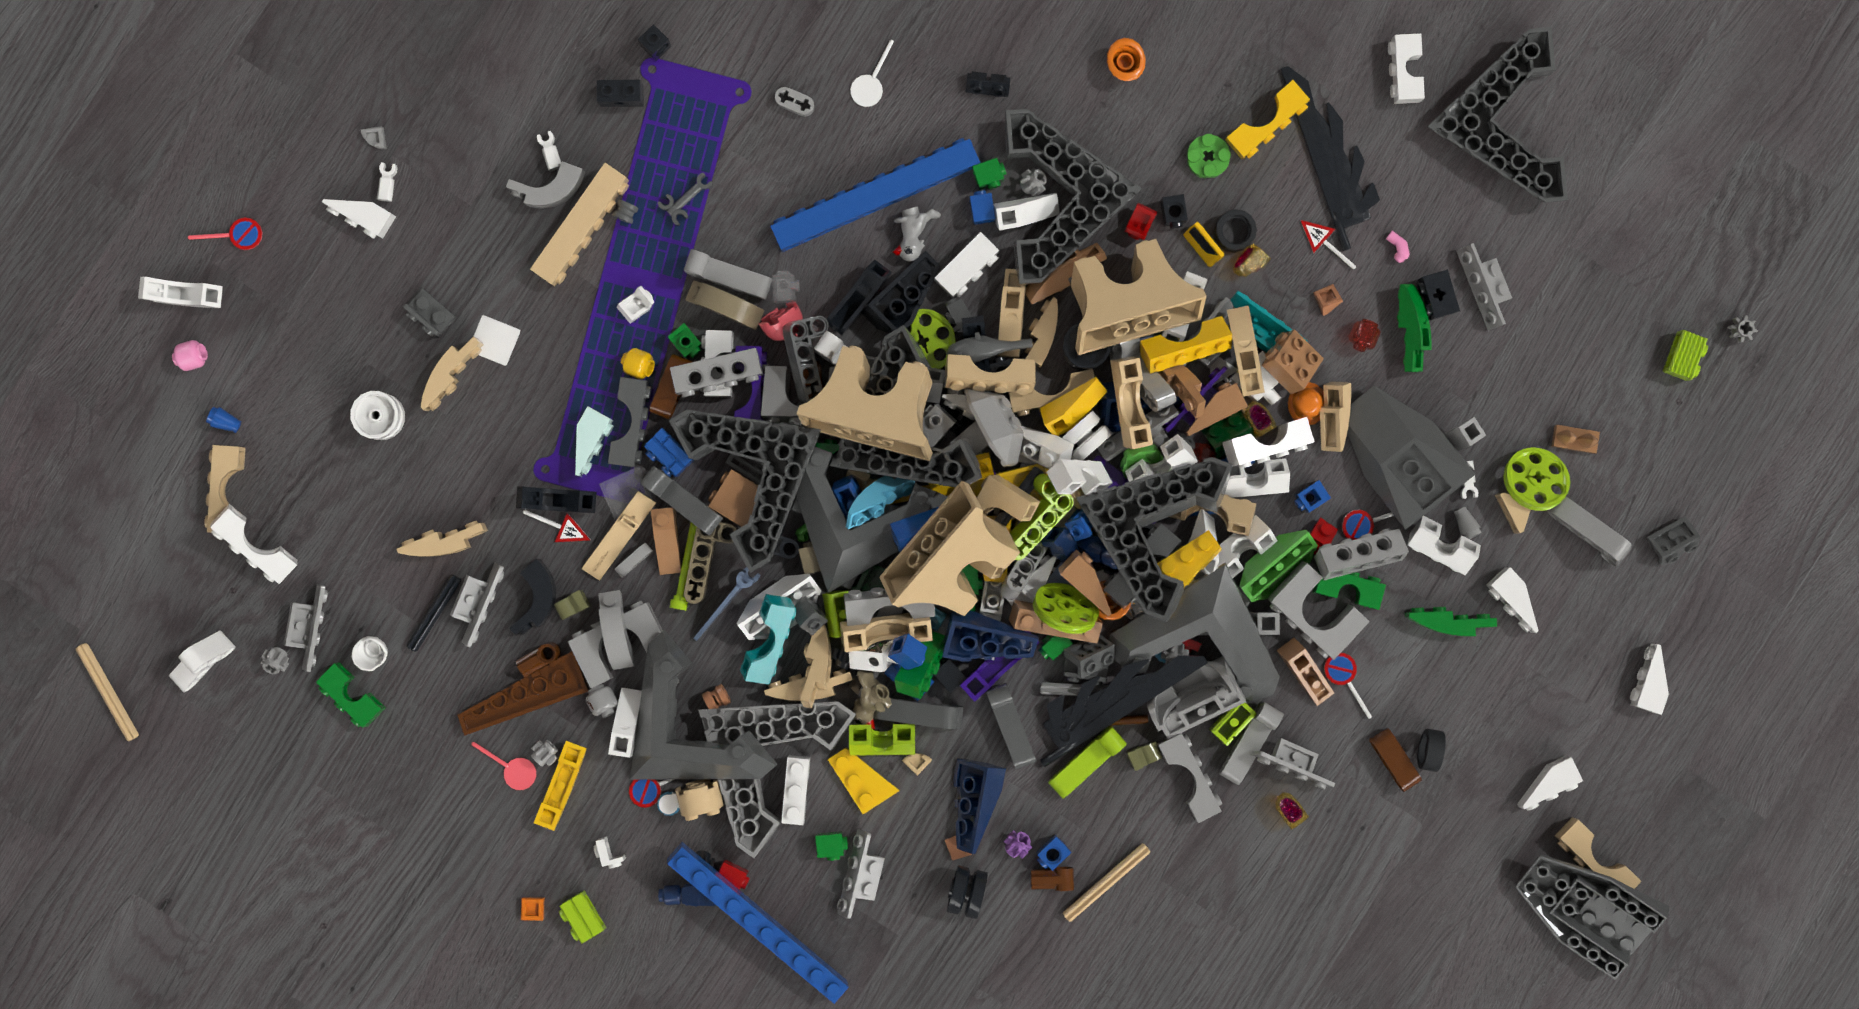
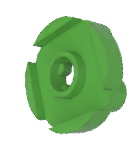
[1187,134,1231,178]
[1120,444,1164,479]

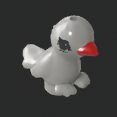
[892,206,941,262]

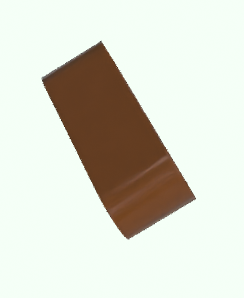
[649,354,693,420]
[1369,727,1422,793]

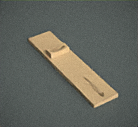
[581,491,656,581]

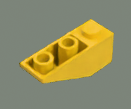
[1040,377,1107,436]

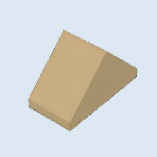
[1495,492,1531,534]

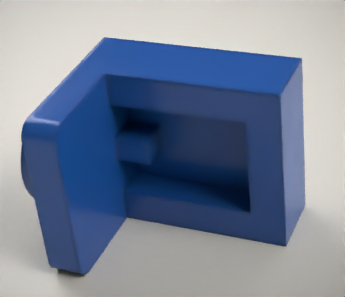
[1064,508,1093,541]

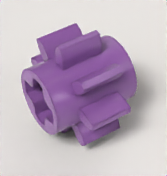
[1004,830,1032,858]

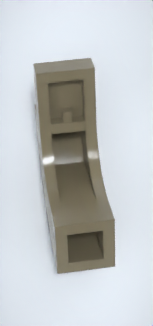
[685,281,765,330]

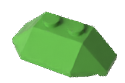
[1239,530,1318,602]

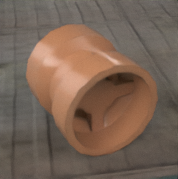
[702,684,731,709]

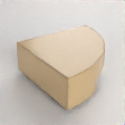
[902,753,932,776]

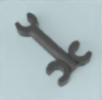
[658,173,713,227]

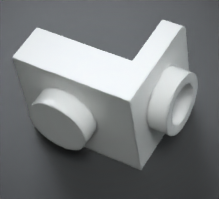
[617,286,654,324]
[594,837,626,869]

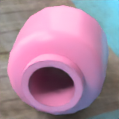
[172,340,208,371]

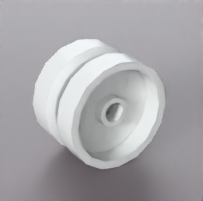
[351,391,405,440]
[1062,411,1113,460]

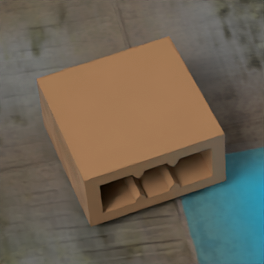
[1262,329,1324,394]
[708,469,758,527]

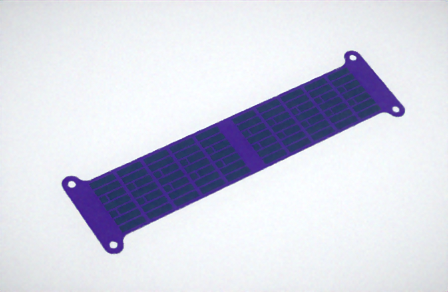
[534,58,752,503]

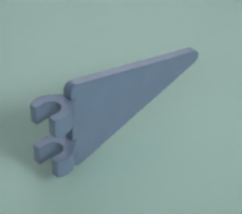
[693,567,761,641]

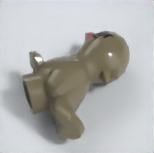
[852,670,892,729]

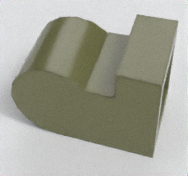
[554,590,592,620]
[1126,741,1162,771]

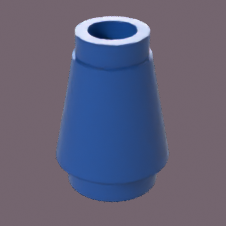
[206,407,242,433]

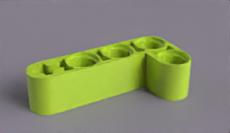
[1010,474,1074,560]
[1048,725,1127,799]

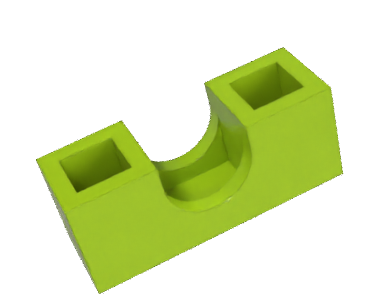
[849,724,915,756]

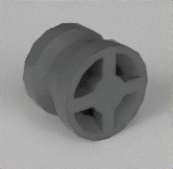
[612,199,639,224]

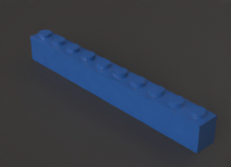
[771,138,980,253]
[667,842,849,1004]

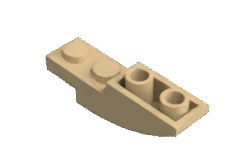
[997,269,1026,358]
[1025,297,1058,368]
[1227,306,1265,397]
[421,337,484,412]
[397,521,488,556]
[799,624,832,709]
[764,669,853,701]

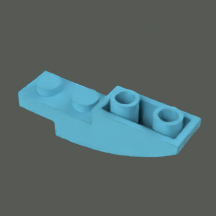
[846,476,916,529]

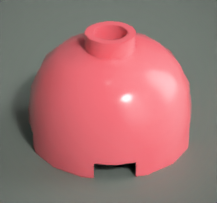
[759,301,803,341]

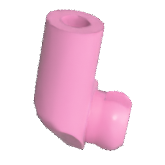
[1386,230,1410,263]

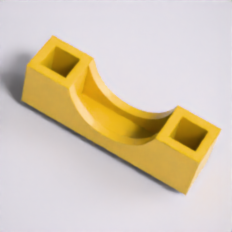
[1225,80,1310,159]
[1140,316,1232,374]

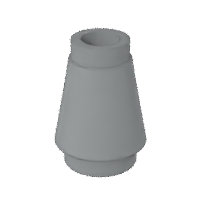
[1454,507,1482,539]

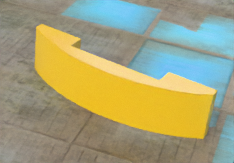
[534,741,587,831]

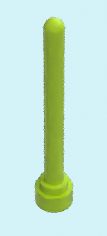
[669,522,697,611]

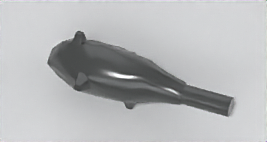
[946,332,1033,363]

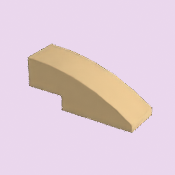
[1320,382,1351,452]

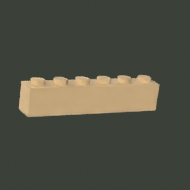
[530,163,629,286]

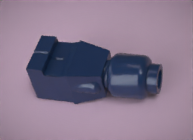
[1041,527,1079,563]
[1077,535,1118,569]
[658,884,716,907]

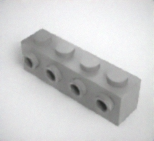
[892,404,957,479]

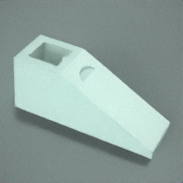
[575,406,614,477]

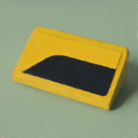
[1183,222,1225,267]

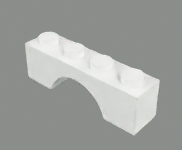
[1222,417,1314,469]
[210,504,297,584]

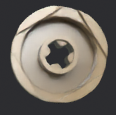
[675,779,724,821]

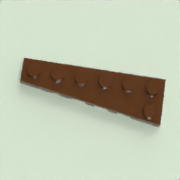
[457,651,589,736]

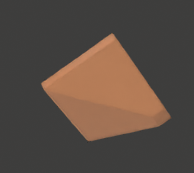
[1313,284,1343,316]
[945,836,972,861]

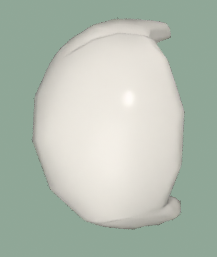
[351,636,388,671]

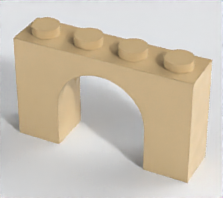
[969,475,1040,579]

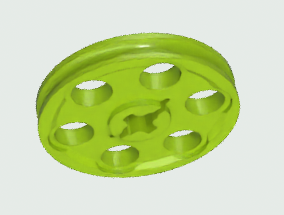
[910,309,955,369]
[1503,447,1570,511]
[1033,583,1099,634]

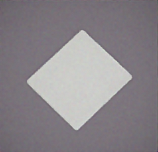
[474,315,520,366]

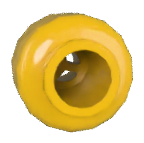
[621,348,655,379]

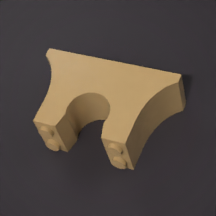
[1071,239,1206,355]
[797,346,933,461]
[879,481,1020,616]

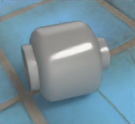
[585,684,618,718]

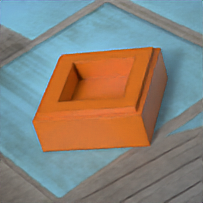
[521,897,545,921]

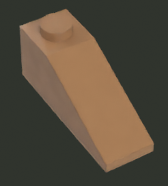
[1185,382,1248,437]
[651,507,681,575]
[1058,550,1112,617]
[1277,638,1334,706]

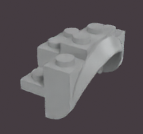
[1147,656,1246,739]

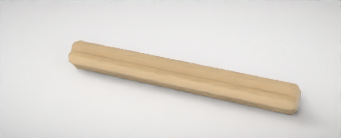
[76,643,139,741]
[1063,843,1150,922]

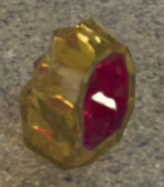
[1233,244,1271,277]
[1245,401,1277,438]
[1275,792,1309,830]

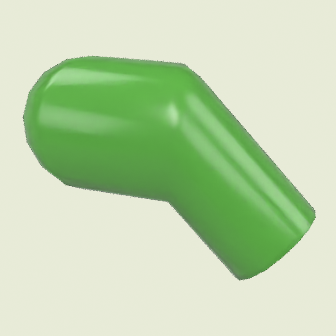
[795,524,809,542]

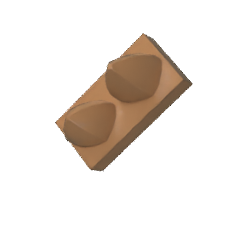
[1551,425,1600,454]

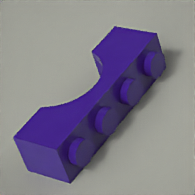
[734,346,767,421]
[960,631,1040,702]

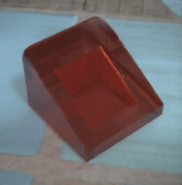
[1193,443,1215,464]

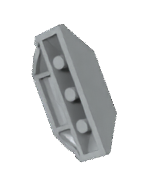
[964,388,1024,467]

